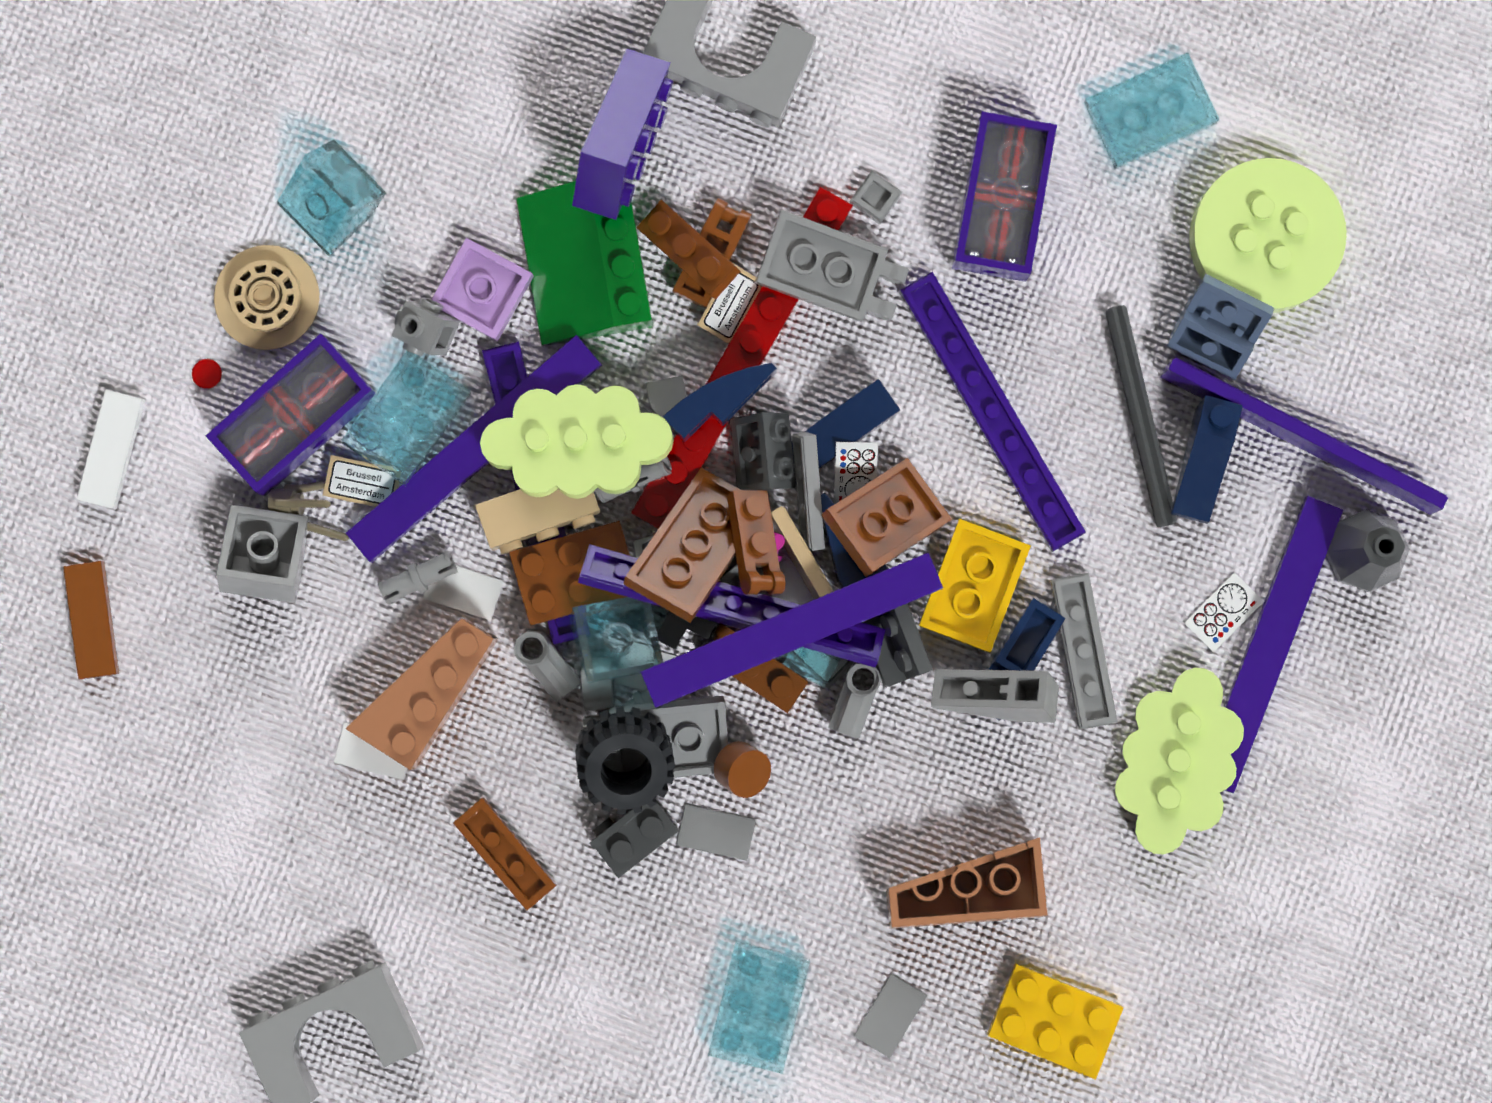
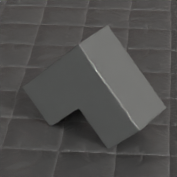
[654,611,717,650]

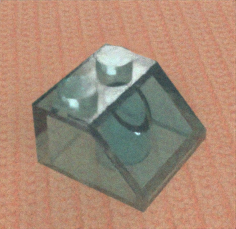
[277,140,386,256]
[570,597,663,683]

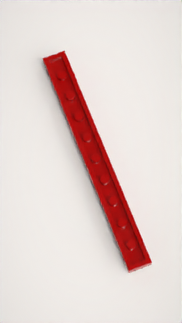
[631,187,853,529]

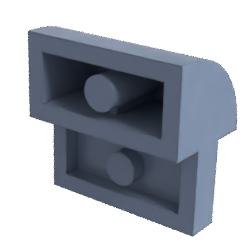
[1167,274,1274,380]

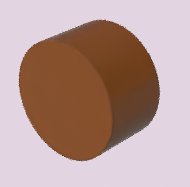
[714,741,771,798]

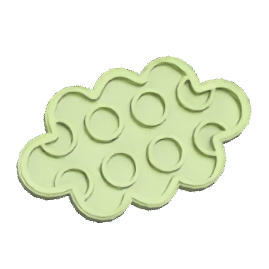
[480,384,674,499]
[1115,668,1244,854]

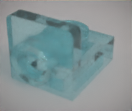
[782,647,842,689]

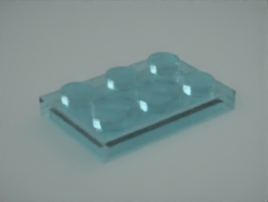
[1084,52,1220,169]
[341,351,471,486]
[708,941,810,1074]

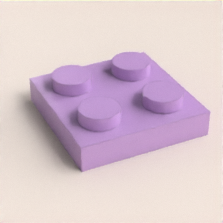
[432,238,534,342]

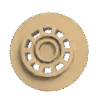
[214,245,320,350]

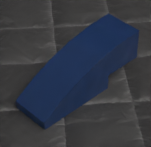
[662,363,777,442]
[792,379,900,469]
[986,598,1066,721]

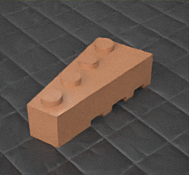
[345,618,498,770]
[886,837,1047,929]

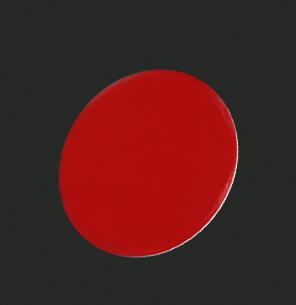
[192,359,222,389]

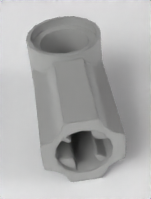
[514,629,582,702]
[828,663,881,739]

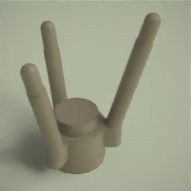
[268,481,349,541]

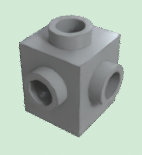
[391,298,460,356]

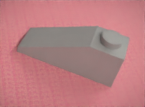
[931,669,1059,723]

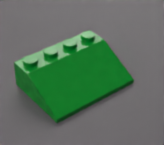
[516,181,653,346]

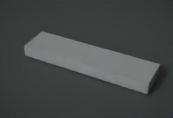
[1050,573,1118,730]

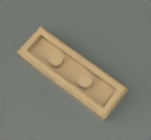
[771,506,834,599]

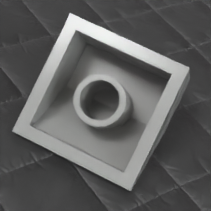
[216,505,308,603]

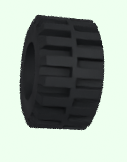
[575,706,675,815]

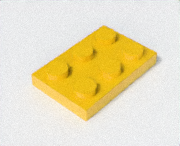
[918,518,1031,653]
[987,963,1124,1080]

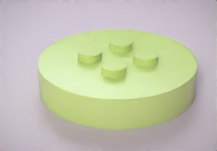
[1189,158,1347,313]

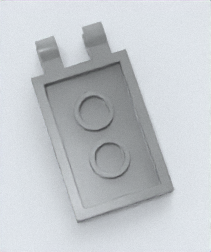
[755,210,909,322]
[583,696,728,778]

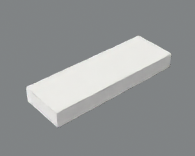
[76,389,145,510]

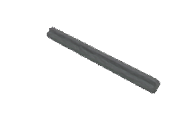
[1105,305,1177,527]

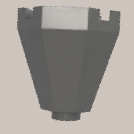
[1326,509,1410,592]

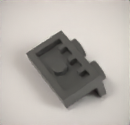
[730,412,796,491]
[863,603,933,687]
[589,802,679,878]

